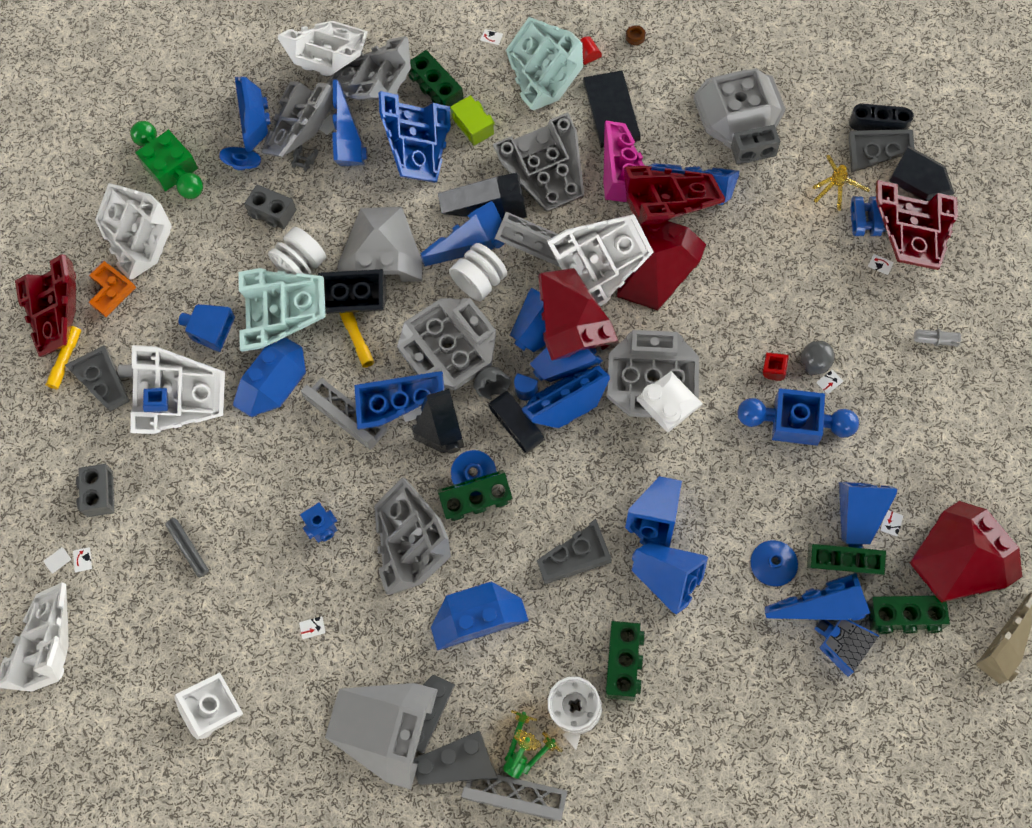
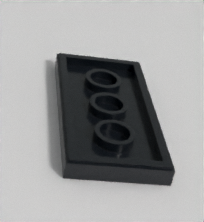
[583,70,641,148]

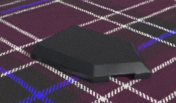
[888,146,955,201]

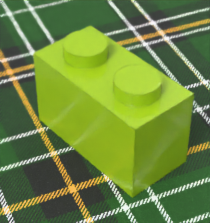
[450,95,495,146]

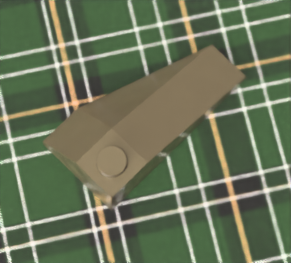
[975,591,1032,684]

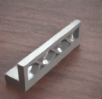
[495,212,560,267]
[301,378,388,450]
[461,774,567,822]

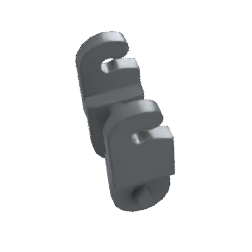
[291,145,318,172]

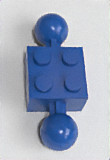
[737,388,859,446]

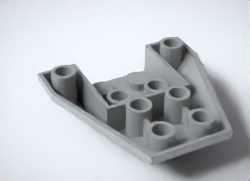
[493,112,584,212]
[325,683,438,789]

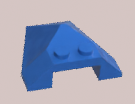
[378,91,451,183]

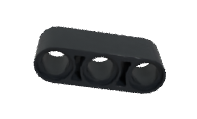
[849,103,914,131]
[488,391,545,454]

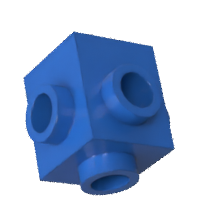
[300,502,338,543]

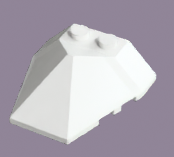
[278,21,368,76]
[95,183,172,280]
[547,214,653,306]
[130,345,225,434]
[0,582,69,692]

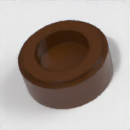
[626,25,646,45]

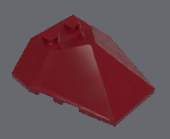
[624,166,725,226]
[876,180,958,270]
[617,221,706,311]
[15,254,76,357]
[538,268,620,361]
[909,501,1023,602]

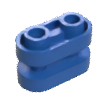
[850,196,886,236]

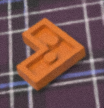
[89,261,136,317]

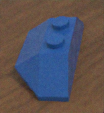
[234,77,271,153]
[233,337,306,417]
[522,365,610,428]
[431,581,529,651]

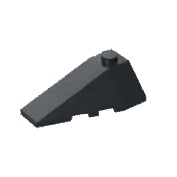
[438,172,528,220]
[411,389,464,454]

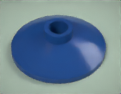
[219,147,261,171]
[451,450,497,496]
[750,540,798,587]

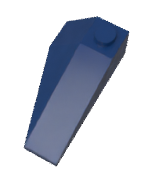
[420,201,505,266]

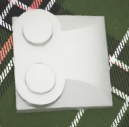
[637,371,702,433]
[174,673,243,740]

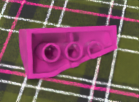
[603,121,644,202]

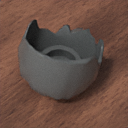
[800,341,835,376]
[474,366,511,400]

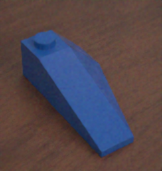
[332,79,368,166]
[648,163,740,205]
[354,371,444,430]
[765,573,870,621]

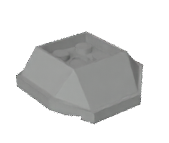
[694,68,786,149]
[397,298,496,390]
[607,330,699,418]

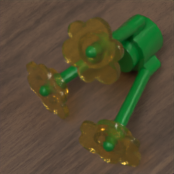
[503,710,563,779]

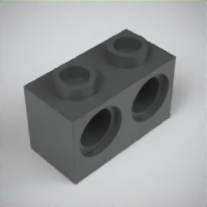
[731,125,780,164]
[244,184,297,229]
[76,463,115,517]

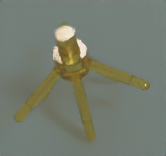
[812,155,870,211]

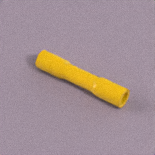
[339,312,375,368]
[45,326,81,390]

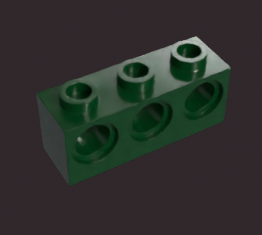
[408,50,464,107]
[437,470,513,521]
[807,544,886,575]
[867,595,950,634]
[605,621,645,701]

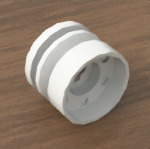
[268,227,326,275]
[449,243,507,302]
[548,677,602,734]

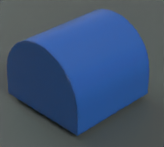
[514,373,538,401]
[143,388,168,412]

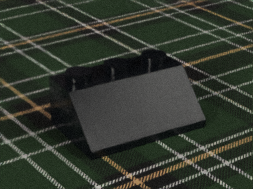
[318,269,387,314]

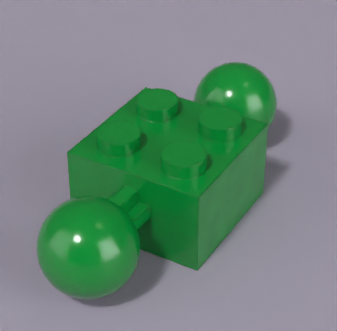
[130,121,203,199]

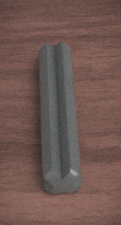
[165,518,209,578]

